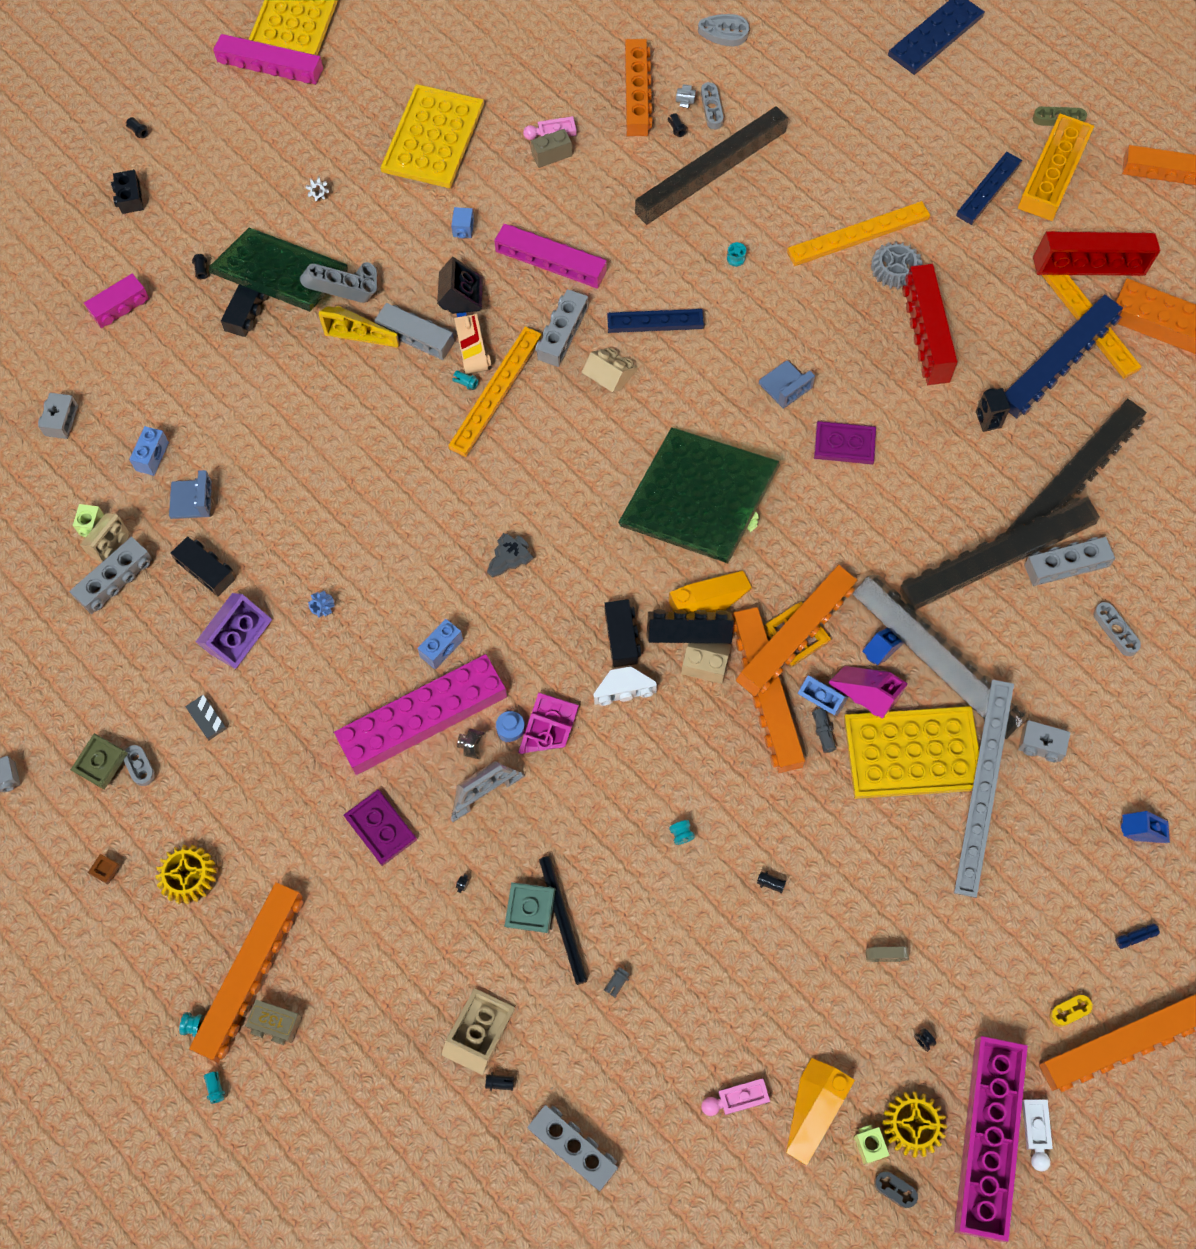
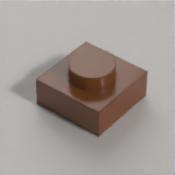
[87,854,120,884]

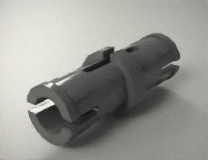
[812,708,837,753]

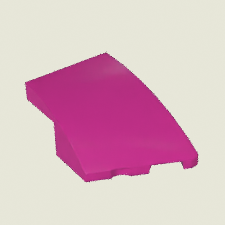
[518,692,579,754]

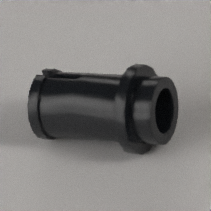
[667,113,687,137]
[126,117,148,138]
[192,254,208,280]
[757,871,786,894]
[485,1072,514,1091]

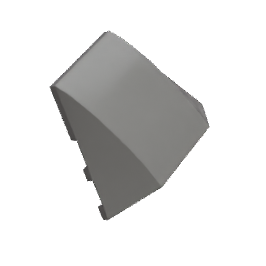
[451,761,525,822]

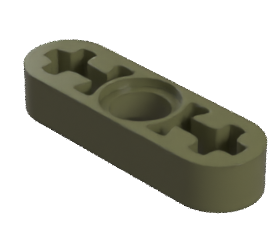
[1032,106,1087,126]

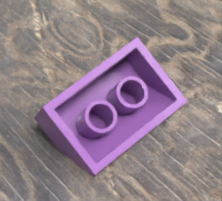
[195,593,272,669]

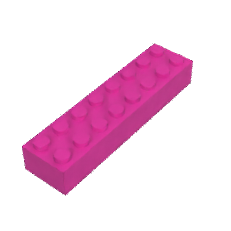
[334,654,507,775]
[954,1036,1028,1242]

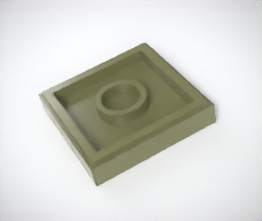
[70,733,128,790]

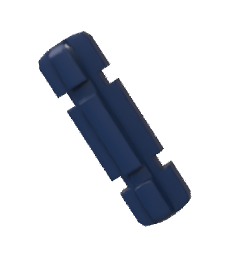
[1115,923,1160,949]

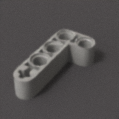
[300,262,377,303]

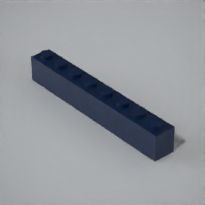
[1005,295,1123,419]

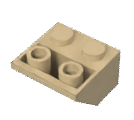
[581,348,638,392]
[80,513,130,563]

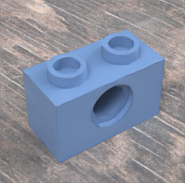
[129,426,169,476]
[417,619,463,670]
[797,675,848,716]

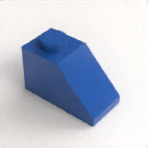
[862,626,907,665]
[1121,811,1170,843]

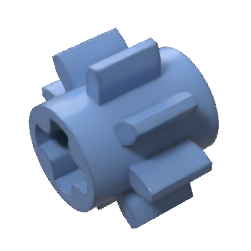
[308,591,335,617]

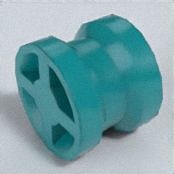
[727,242,746,267]
[669,820,695,845]
[179,1012,205,1037]

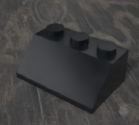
[437,256,483,314]

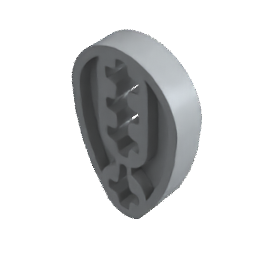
[698,14,749,47]

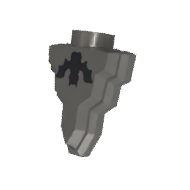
[487,533,533,578]

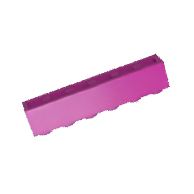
[213,34,323,85]
[494,224,607,289]

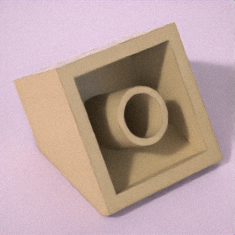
[681,643,732,684]

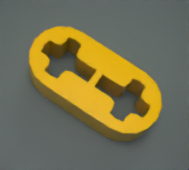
[1049,995,1092,1027]

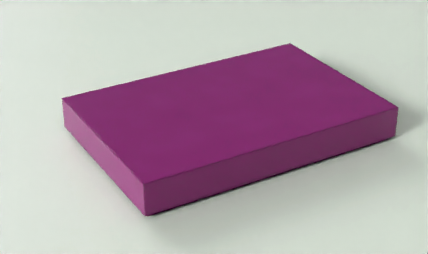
[814,421,876,465]
[343,789,417,866]

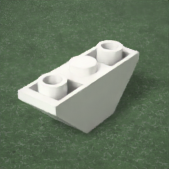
[594,666,657,706]

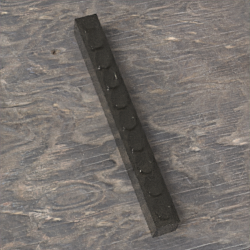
[635,106,788,225]
[1003,398,1147,553]
[900,496,1100,612]
[853,574,1028,739]

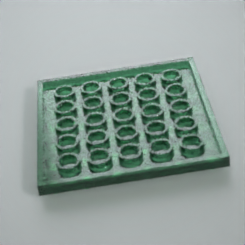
[618,427,780,563]

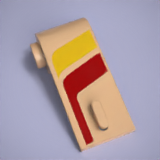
[454,314,491,374]

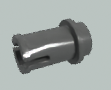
[604,967,630,998]

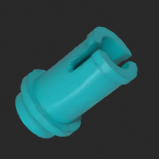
[452,370,479,390]
[203,1071,226,1104]

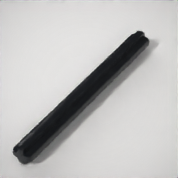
[539,856,587,985]

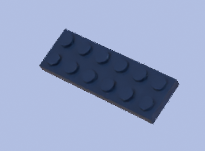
[888,0,985,75]

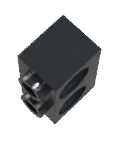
[111,169,144,214]
[976,388,1010,432]

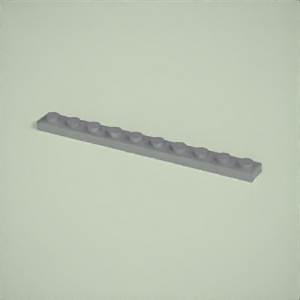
[954,680,1014,898]

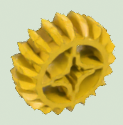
[155,845,217,904]
[882,1091,947,1158]

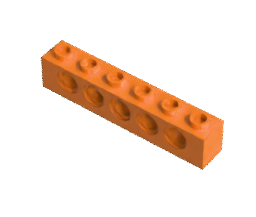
[625,39,652,136]

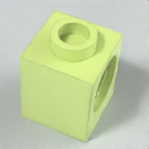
[73,504,104,537]
[854,1125,890,1165]

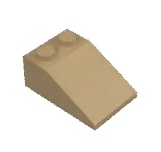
[441,988,515,1075]

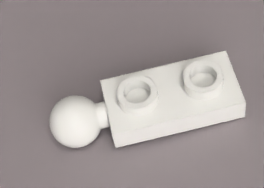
[1022,1100,1053,1171]

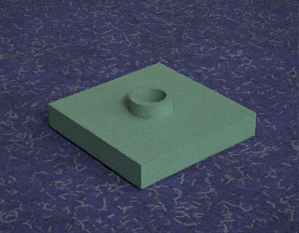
[504,882,556,933]

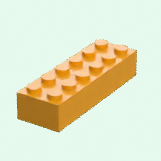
[1017,113,1094,222]

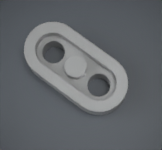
[124,745,155,786]

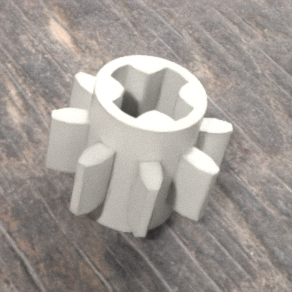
[306,176,329,201]

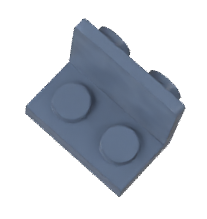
[759,361,815,409]
[169,470,212,519]

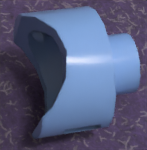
[496,711,525,742]

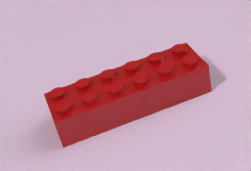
[1033,231,1161,276]
[902,264,958,385]

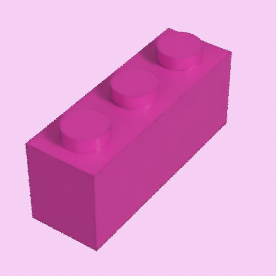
[84,273,149,328]

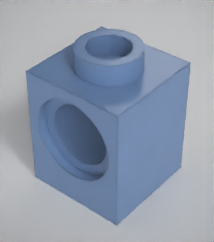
[451,207,474,238]

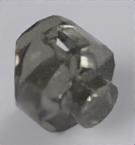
[457,728,486,760]

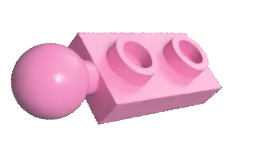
[523,116,576,140]
[701,1078,770,1116]

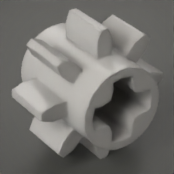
[676,84,696,108]

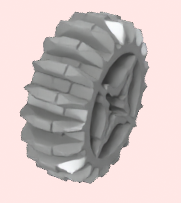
[871,241,923,290]

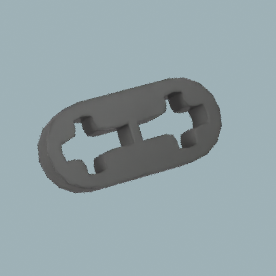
[874,1172,918,1208]

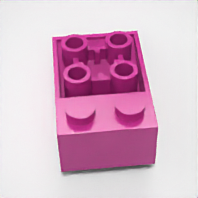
[829,666,908,719]

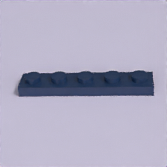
[956,151,1022,225]
[607,309,704,333]

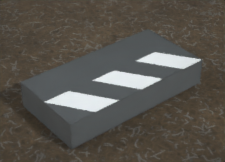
[185,695,227,740]

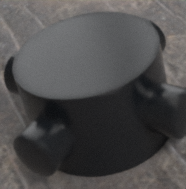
[456,874,470,893]

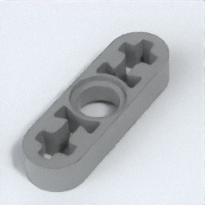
[701,82,723,130]
[1093,602,1141,656]

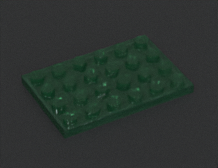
[209,227,348,312]

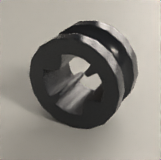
[914,1028,937,1052]

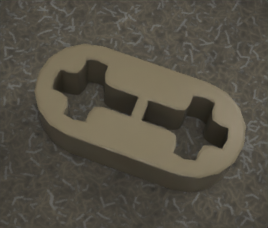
[866,947,909,962]

